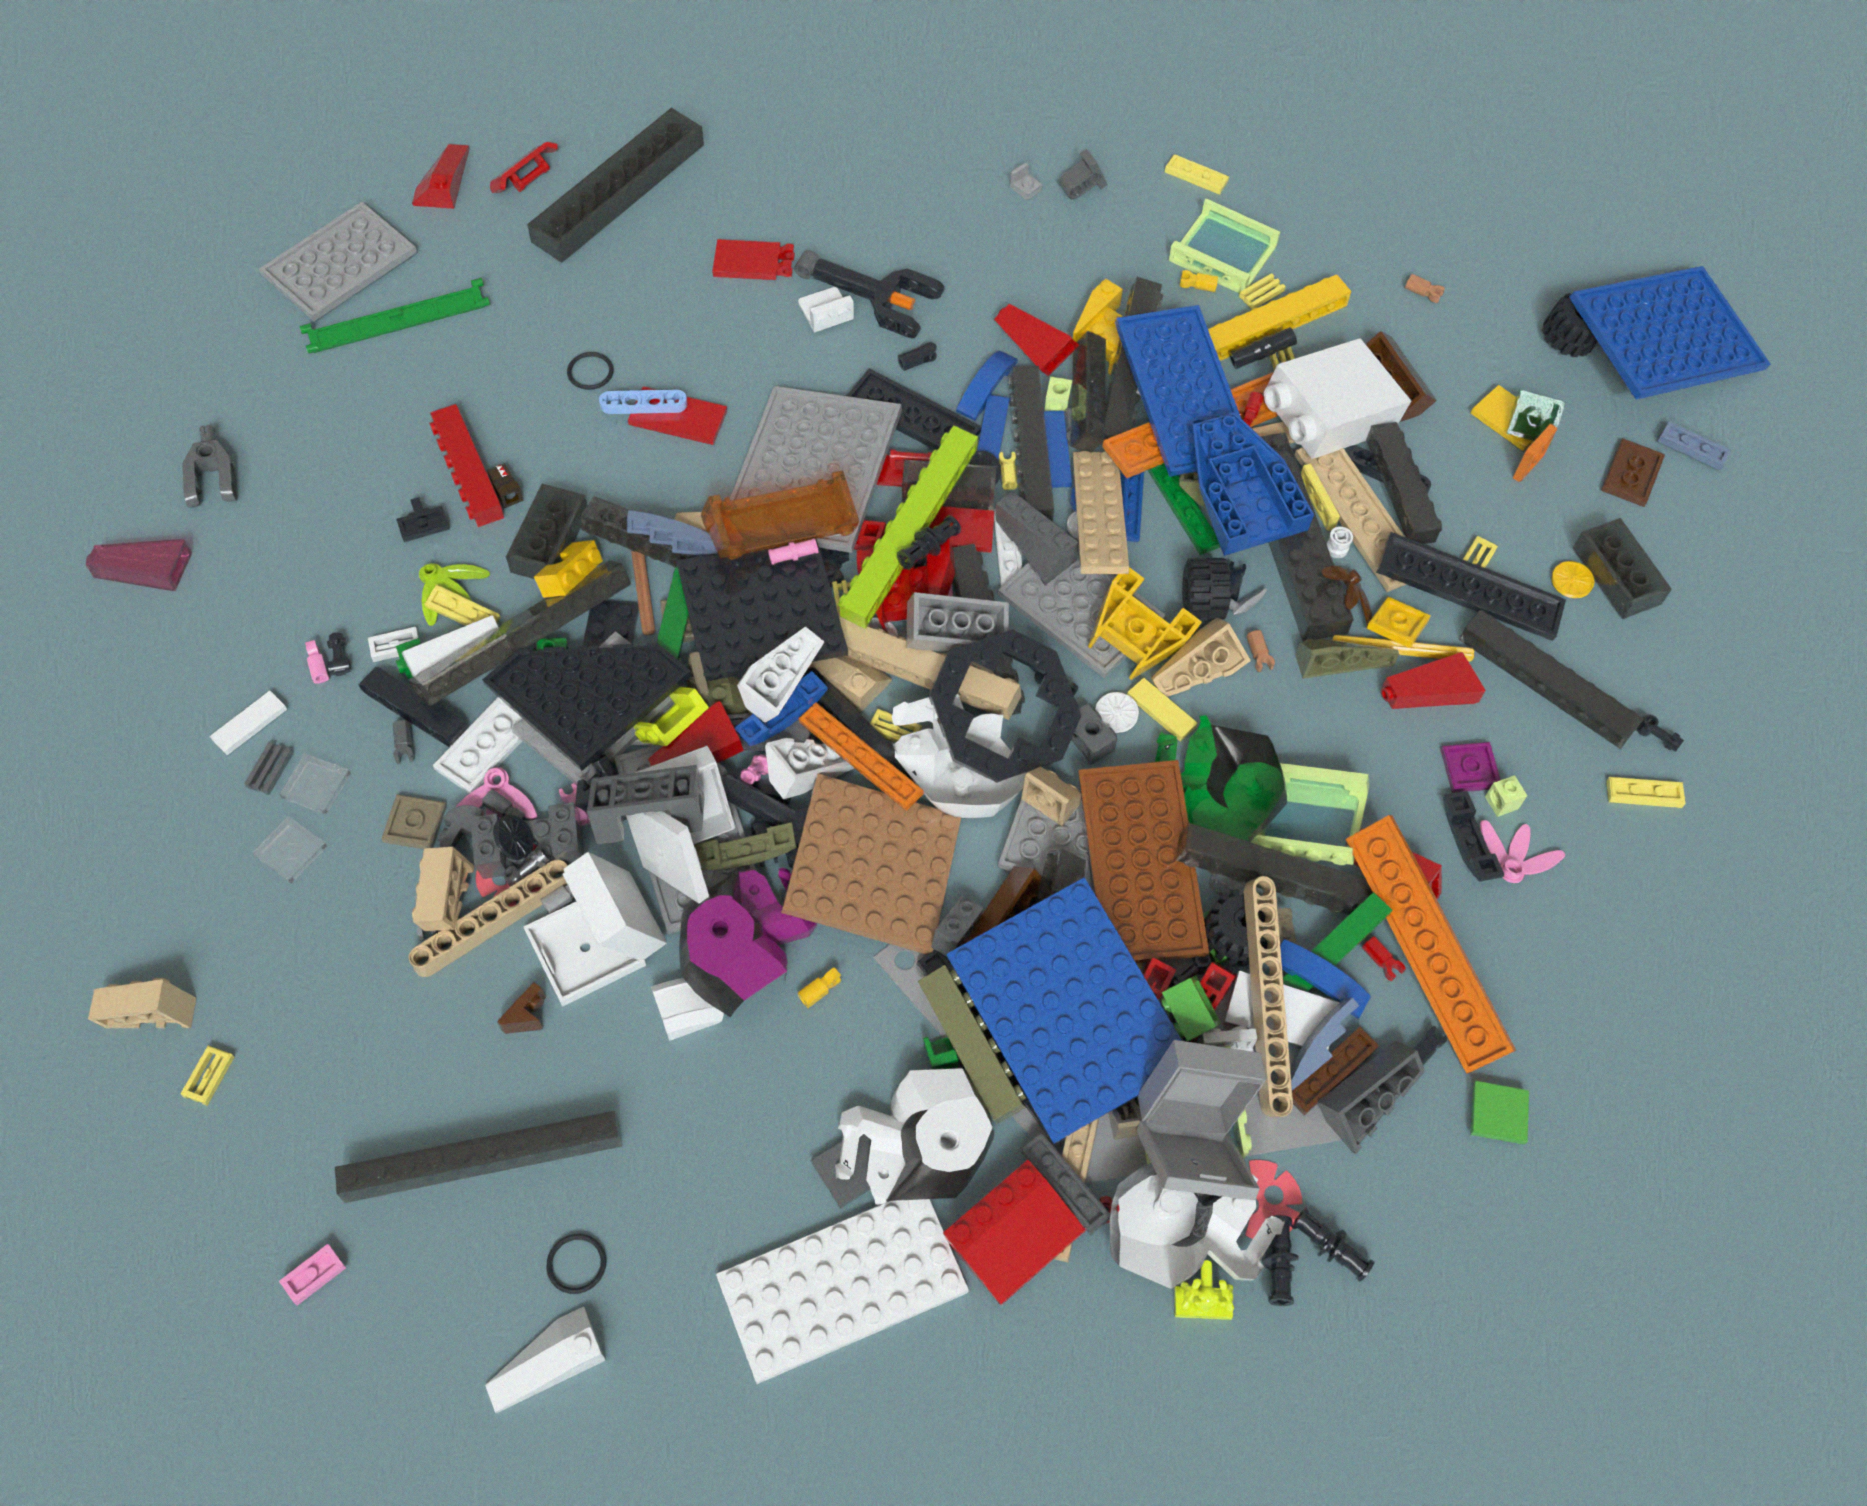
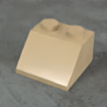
[1021,767,1082,826]

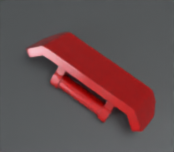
[490,142,558,193]
[876,449,932,487]

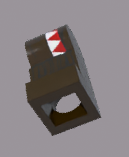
[487,463,524,509]

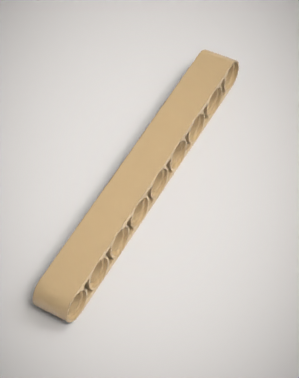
[1244,876,1293,1117]

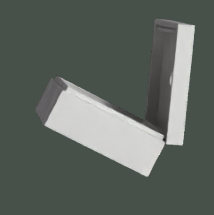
[626,746,735,904]
[524,852,667,1007]

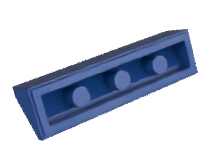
[1120,470,1144,542]

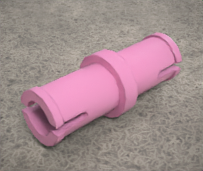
[768,538,818,565]

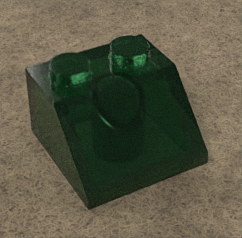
[1507,389,1566,446]

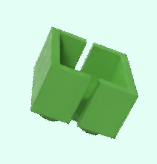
[1161,976,1221,1041]

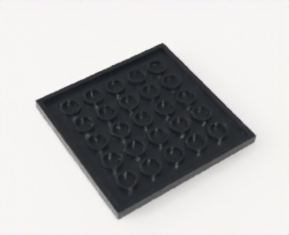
[676,536,848,682]

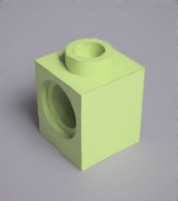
[1044,377,1072,411]
[1485,775,1527,817]

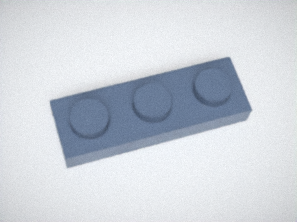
[1658,422,1731,470]

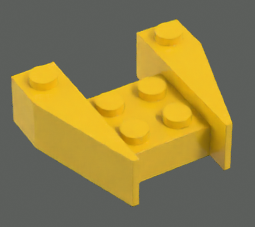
[1073,279,1130,375]
[1088,567,1202,680]

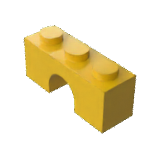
[534,540,603,598]

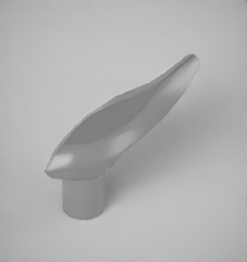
[1229,588,1267,615]

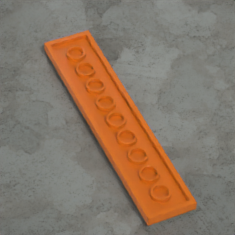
[1102,372,1278,478]
[1345,815,1517,1074]

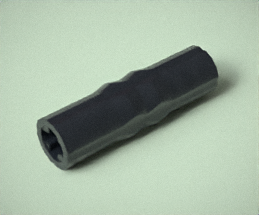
[1229,327,1297,369]

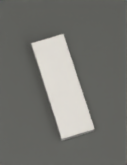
[209,691,287,755]

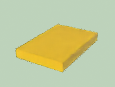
[1470,385,1552,451]

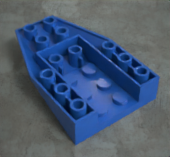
[1192,412,1314,556]

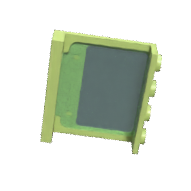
[1168,199,1280,293]
[1251,763,1369,865]

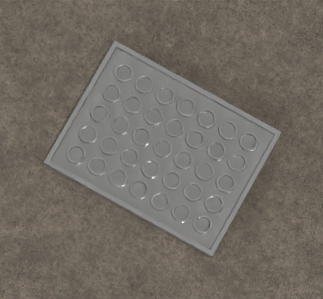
[724,386,902,553]

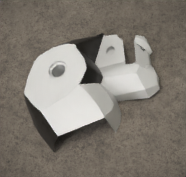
[835,1069,995,1206]

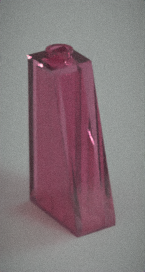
[85,539,192,591]

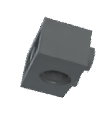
[1071,703,1117,765]
[931,895,984,956]

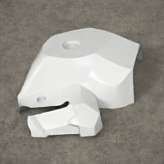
[892,694,1028,818]

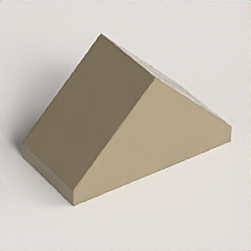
[1108,1098,1142,1140]

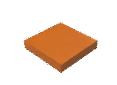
[1513,424,1557,482]

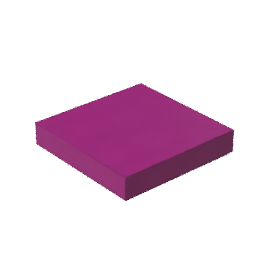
[1441,742,1501,793]

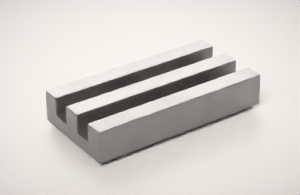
[244,742,293,795]

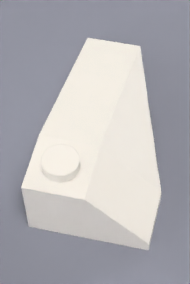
[737,627,824,722]
[765,738,854,799]
[485,1307,606,1413]

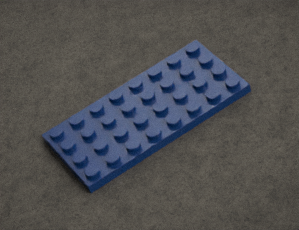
[1115,305,1241,477]

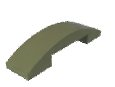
[694,822,796,870]

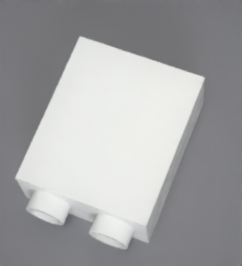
[1263,338,1411,459]

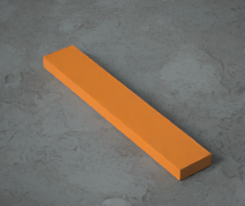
[799,703,924,811]

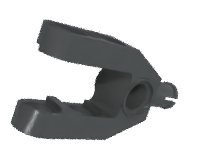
[182,425,237,508]

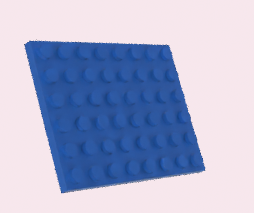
[1569,266,1771,400]
[946,877,1182,1144]

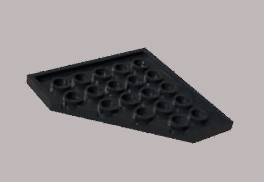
[482,643,692,771]

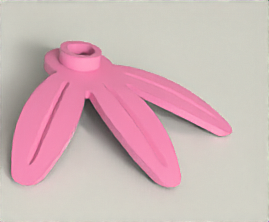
[456,767,537,820]
[1480,820,1565,883]

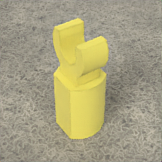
[999,452,1018,490]

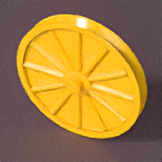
[1551,561,1595,598]

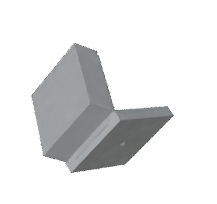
[1136,1040,1266,1200]

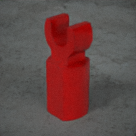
[1243,392,1264,427]
[1362,936,1406,981]

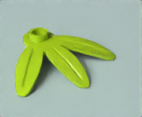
[419,563,490,626]

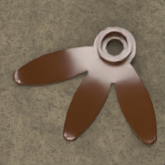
[1321,566,1372,626]

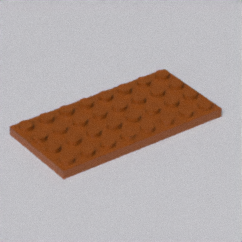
[1078,760,1209,963]

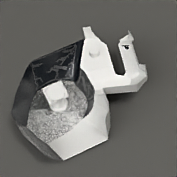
[1110,1162,1285,1289]

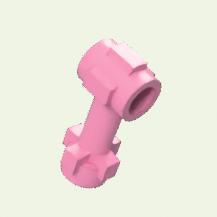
[741,754,769,785]

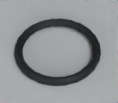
[567,352,614,390]
[546,1234,606,1294]

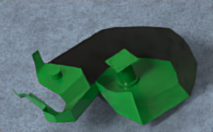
[1155,715,1287,847]

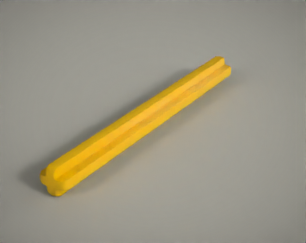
[1332,635,1474,662]

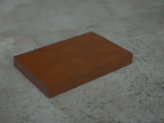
[1601,438,1665,507]

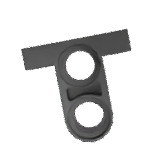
[1059,149,1108,199]

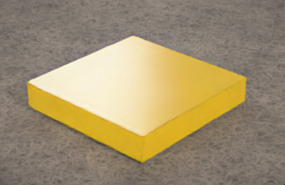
[1367,597,1431,648]

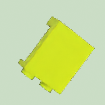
[634,687,709,746]

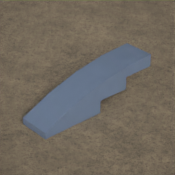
[627,510,721,556]
[1290,997,1359,1090]

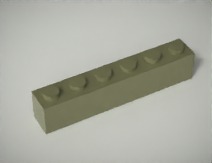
[918,965,1027,1123]

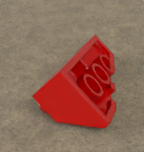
[412,144,470,209]

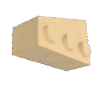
[412,847,475,931]
[88,978,197,1028]

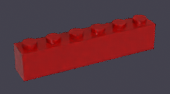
[429,404,504,527]

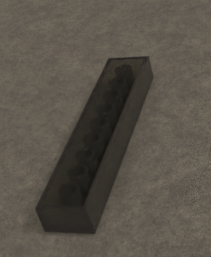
[527,107,704,263]
[1260,433,1354,641]

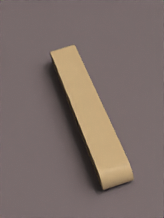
[409,860,568,977]

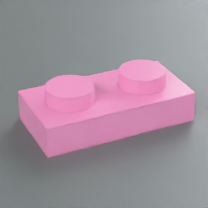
[279,1244,346,1306]

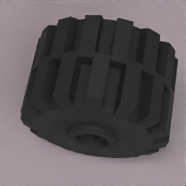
[1542,293,1598,357]
[1182,558,1231,620]
[1204,890,1268,966]

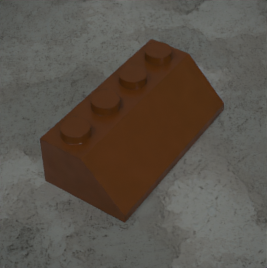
[1366,331,1437,423]
[962,866,1056,945]

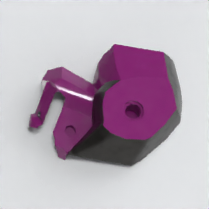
[679,868,818,1017]

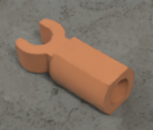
[1405,274,1445,303]
[1246,630,1275,672]

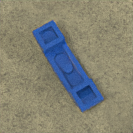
[956,351,1018,421]
[734,671,828,746]
[1280,939,1371,1019]

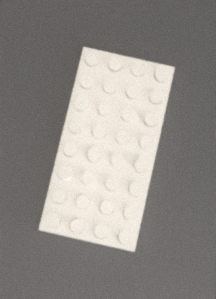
[716,1199,969,1384]

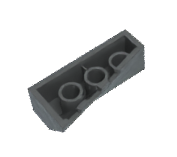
[996,491,1079,586]
[1318,1040,1425,1154]

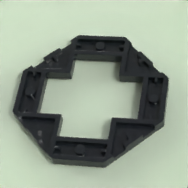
[928,629,1081,783]

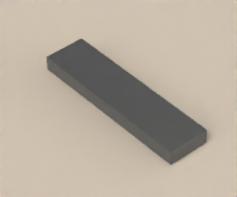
[1020,1132,1110,1236]

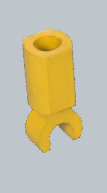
[1180,270,1218,292]
[798,967,841,1008]

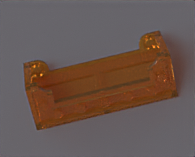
[701,470,859,559]

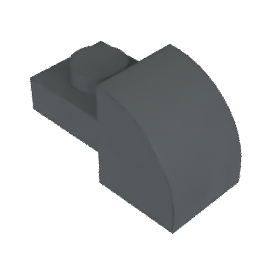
[438,805,484,848]

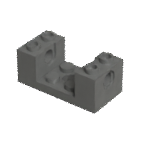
[587,765,705,844]
[471,802,584,879]

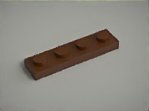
[1292,1027,1379,1116]

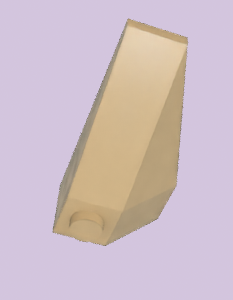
[1151,618,1251,697]
[808,656,892,713]

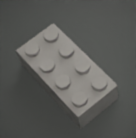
[906,592,1009,656]

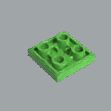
[1471,1081,1529,1145]

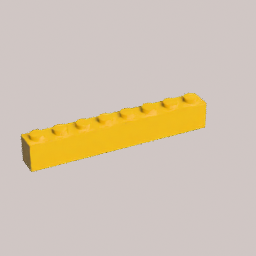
[1208,274,1352,361]

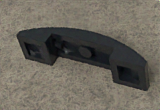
[1443,791,1505,882]

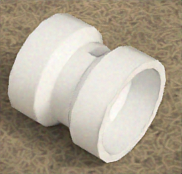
[1325,526,1353,559]

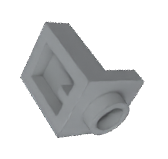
[1010,163,1042,201]

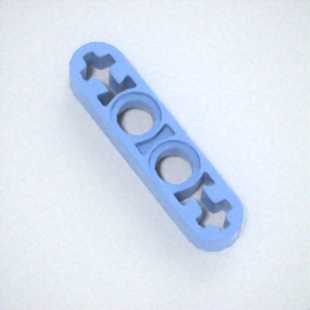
[599,390,687,414]

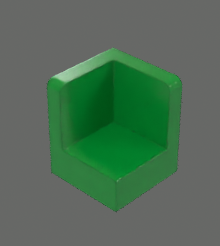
[923,1037,958,1070]

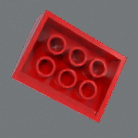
[943,1160,1086,1305]

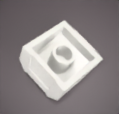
[651,978,724,1041]

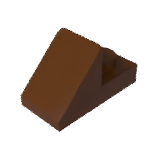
[497,982,546,1034]

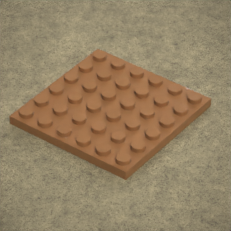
[781,774,961,954]

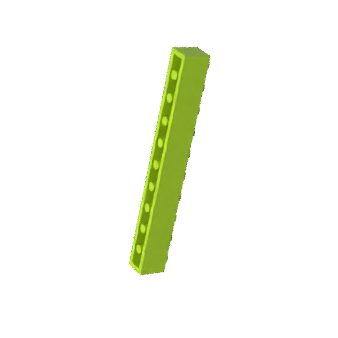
[838,425,978,629]

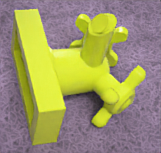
[1174,1260,1234,1320]

